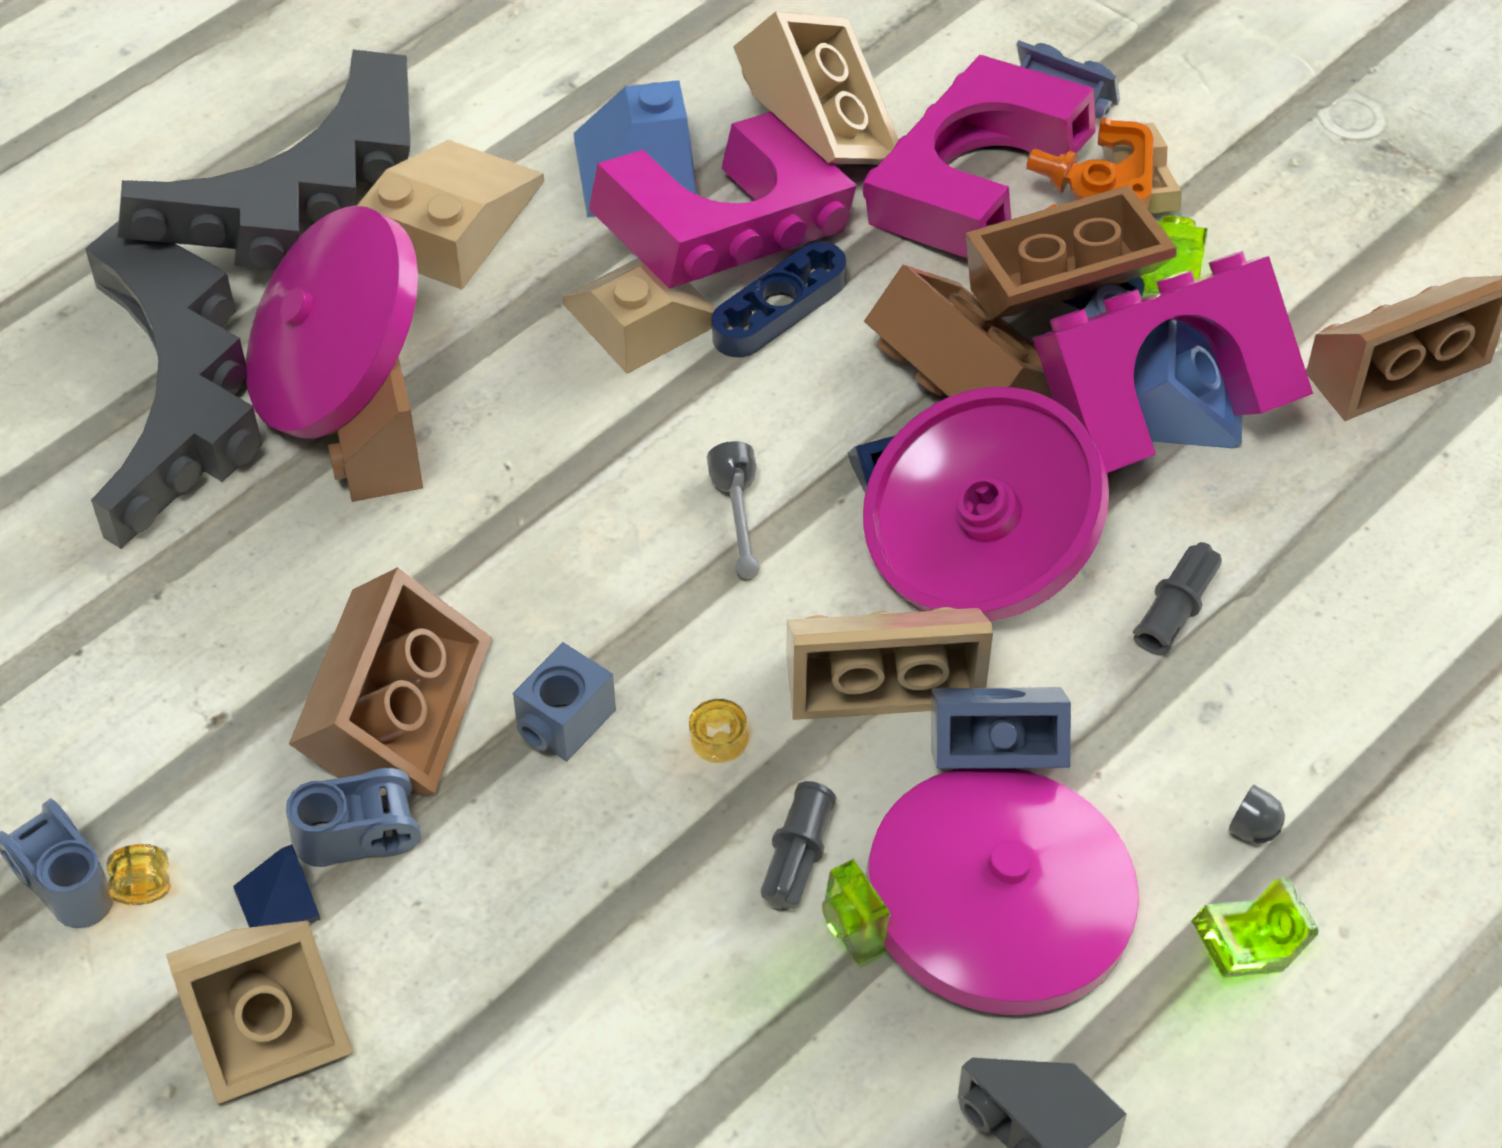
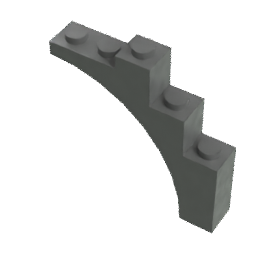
[117,49,411,270]
[85,221,262,549]

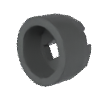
[1228,784,1285,844]

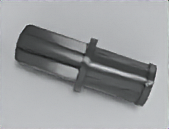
[1133,542,1222,656]
[761,781,836,910]

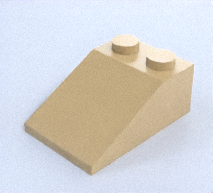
[733,11,899,165]
[357,140,544,290]

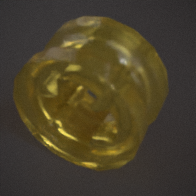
[689,699,748,763]
[106,844,171,905]

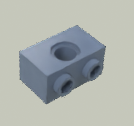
[931,687,1071,769]

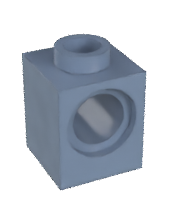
[513,642,616,762]

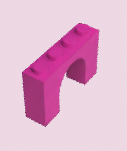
[863,54,1096,258]
[589,112,857,289]
[1033,251,1313,473]

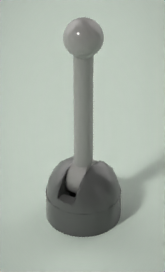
[707,441,760,579]

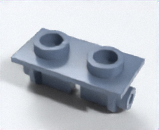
[1016,40,1120,120]

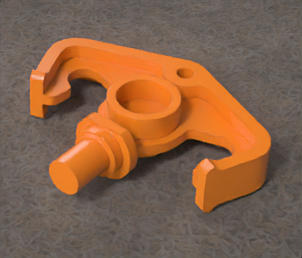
[1026,117,1153,210]

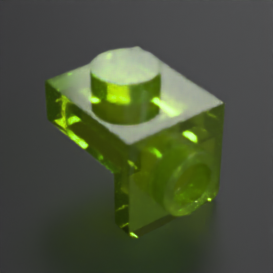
[1141,215,1208,294]
[822,859,890,965]
[1191,878,1319,978]

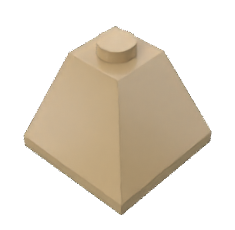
[563,258,715,374]
[166,921,353,1105]

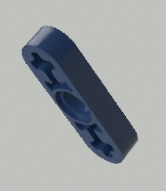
[712,242,846,358]

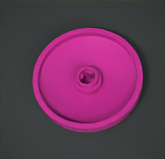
[246,206,418,439]
[863,387,1109,622]
[865,768,1139,1015]

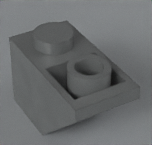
[957,1057,1127,1148]

